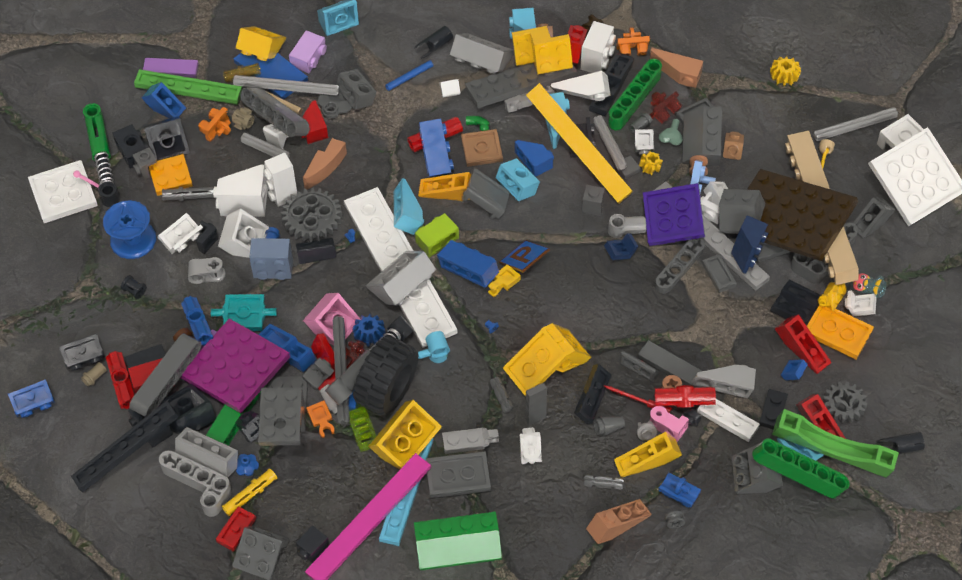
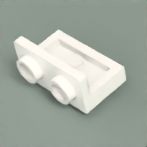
[157,213,203,254]

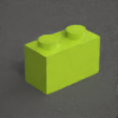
[415,213,459,258]

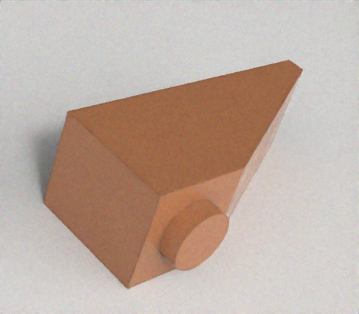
[650,48,703,88]

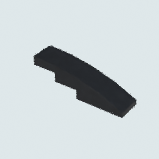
[589,53,634,117]

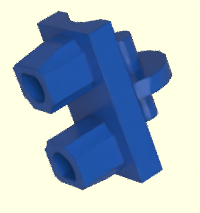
[659,473,701,508]

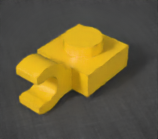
[488,265,521,297]

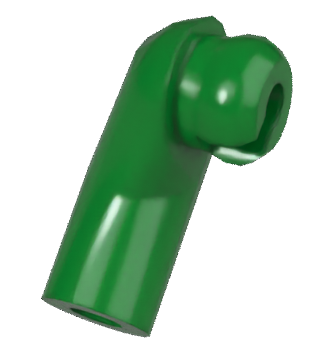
[466,116,490,131]

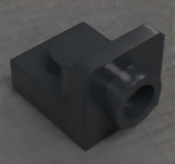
[196,220,219,254]

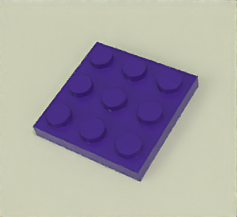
[643,183,705,246]

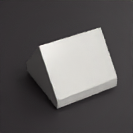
[439,79,460,98]

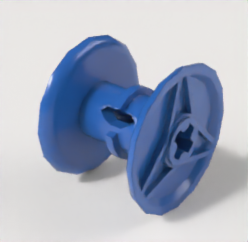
[103,200,156,259]

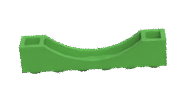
[772,409,899,478]

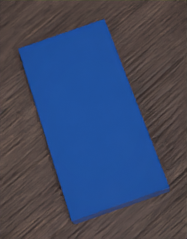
[233,53,308,99]

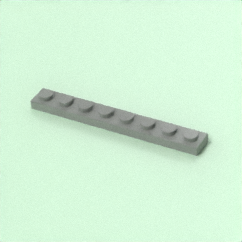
[653,182,770,291]

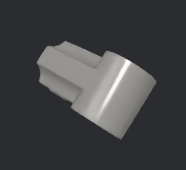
[608,214,646,238]

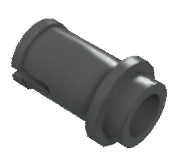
[629,113,652,134]

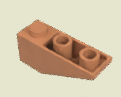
[586,499,652,544]

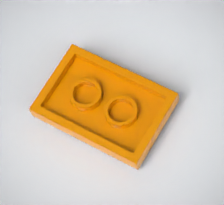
[807,304,874,360]

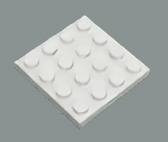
[868,127,962,226]

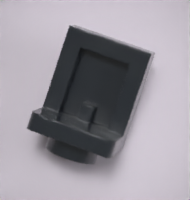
[236,411,260,443]

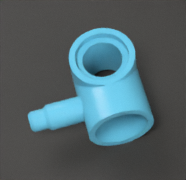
[418,331,450,363]

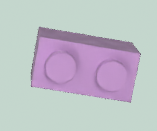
[289,31,327,74]

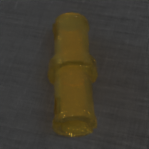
[223,63,261,82]

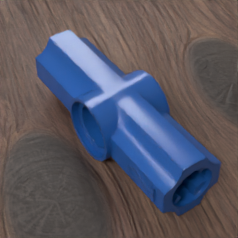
[181,296,214,346]

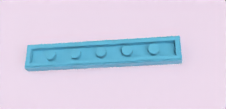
[379,438,433,546]

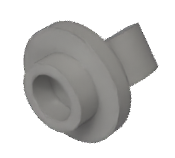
[637,421,657,441]

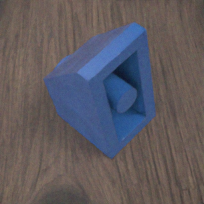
[142,82,186,118]
[515,140,554,177]

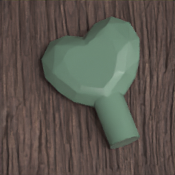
[659,119,683,146]

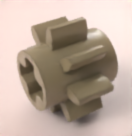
[232,107,254,130]

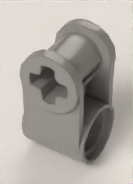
[188,257,226,284]

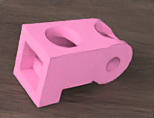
[650,406,689,442]

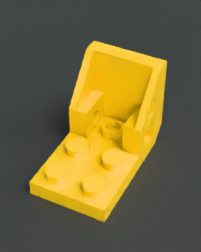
[503,323,591,396]

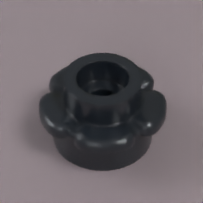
[683,408,701,426]

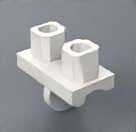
[520,427,542,464]

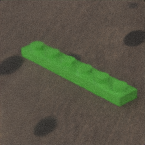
[134,69,242,105]

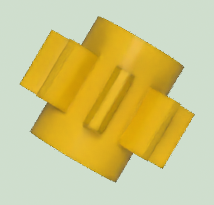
[639,151,663,175]

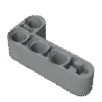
[159,451,232,517]

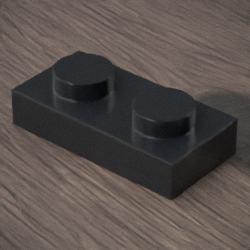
[759,389,788,430]

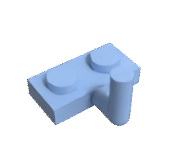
[690,160,716,194]

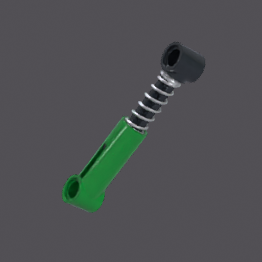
[83,103,120,207]

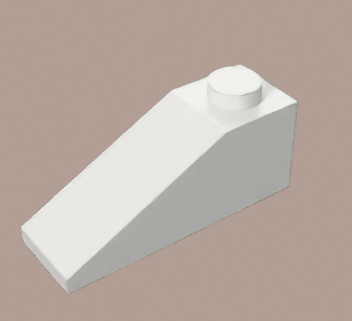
[551,71,611,101]

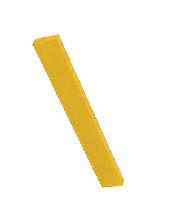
[526,83,633,203]

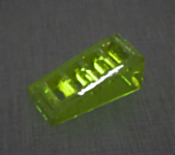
[349,406,376,452]

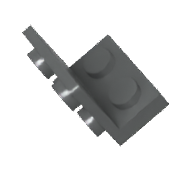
[232,525,289,580]

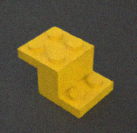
[511,26,573,74]

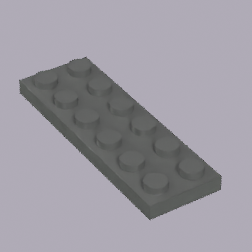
[465,63,578,108]

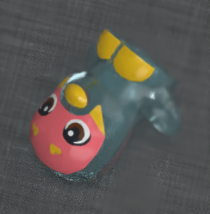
[853,273,887,298]

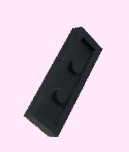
[574,364,611,424]

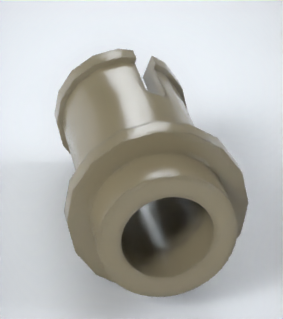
[81,362,107,387]

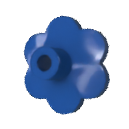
[236,454,259,476]

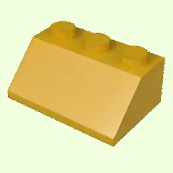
[368,400,442,469]

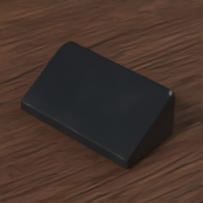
[296,238,336,264]

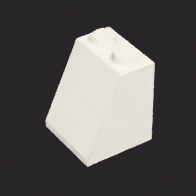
[213,165,268,217]

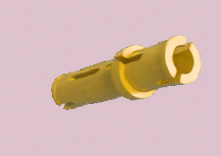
[221,469,277,516]

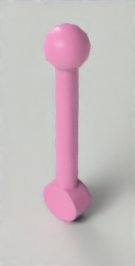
[73,170,100,188]

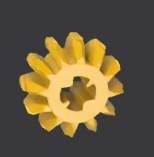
[770,56,801,86]

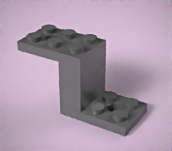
[258,376,308,446]

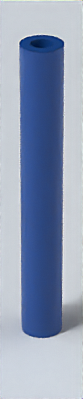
[385,60,433,91]

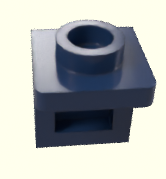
[604,233,638,260]

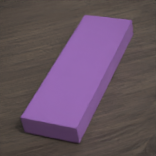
[143,58,199,78]

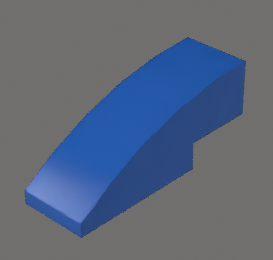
[259,324,316,372]

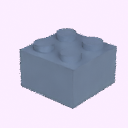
[249,238,293,280]

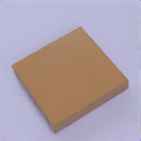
[461,129,503,167]

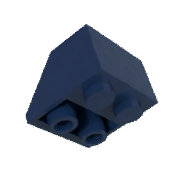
[731,215,768,274]

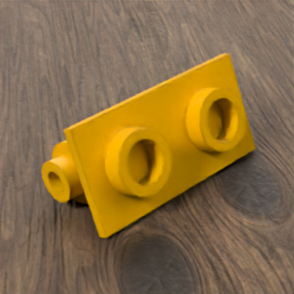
[818,282,846,311]

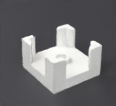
[877,114,924,149]

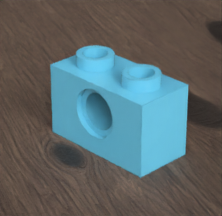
[496,158,540,201]

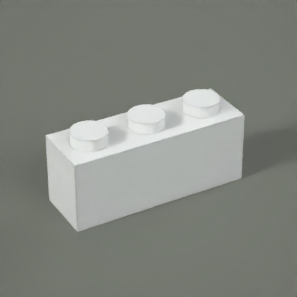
[263,153,297,207]

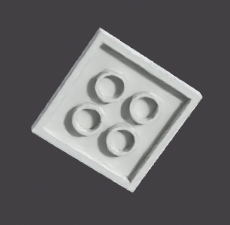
[28,160,98,223]

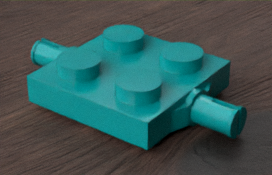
[211,294,277,331]

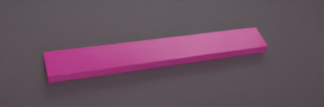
[305,453,431,580]

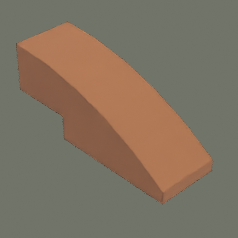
[303,138,347,189]

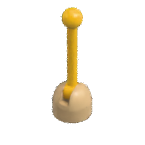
[819,139,835,168]

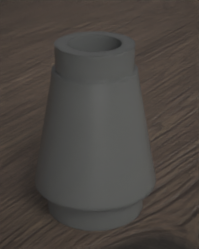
[594,416,625,436]

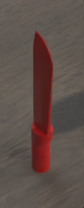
[604,386,672,413]

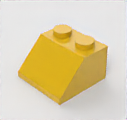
[236,26,286,61]

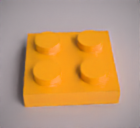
[149,154,193,196]

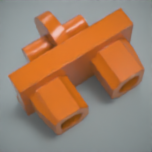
[616,27,650,56]
[198,107,231,142]

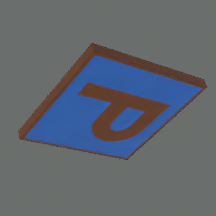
[499,240,550,272]

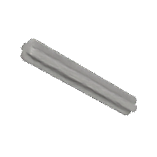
[593,115,627,170]

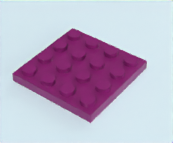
[181,318,290,413]

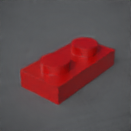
[311,333,335,372]
[216,506,256,551]

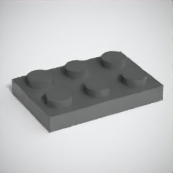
[425,451,491,498]

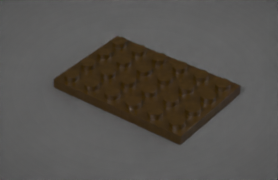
[735,169,859,261]

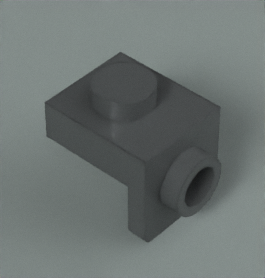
[133,148,157,180]
[302,358,334,389]

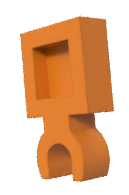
[306,400,335,438]

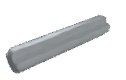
[241,133,290,158]

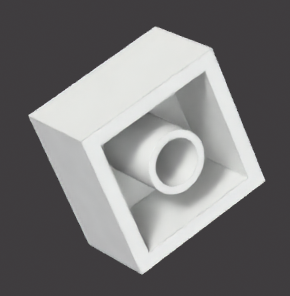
[581,21,616,73]

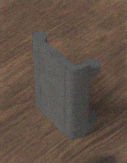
[462,167,510,219]

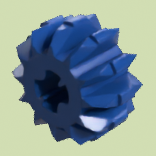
[352,313,386,347]

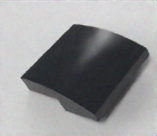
[770,279,821,325]

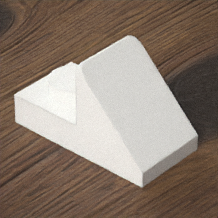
[263,124,289,149]

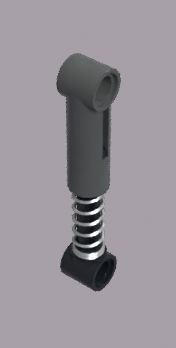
[325,315,414,405]

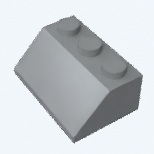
[450,33,514,74]
[365,251,436,305]

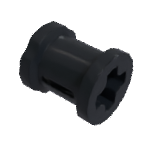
[121,275,147,299]

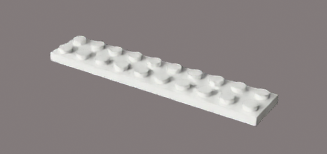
[344,187,458,348]

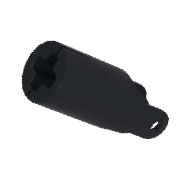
[414,26,453,59]
[877,432,925,454]

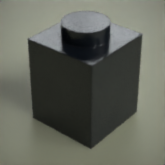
[296,525,329,563]

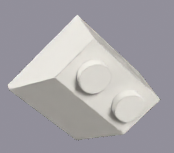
[218,209,269,258]

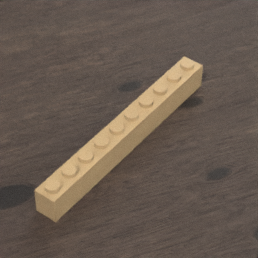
[785,131,858,285]

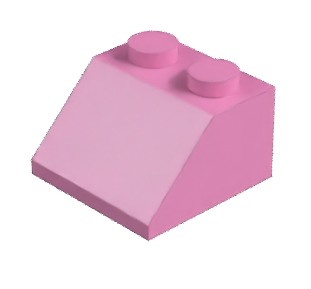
[303,293,361,346]

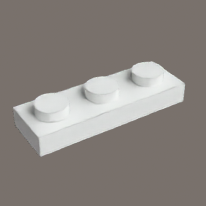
[697,399,760,442]

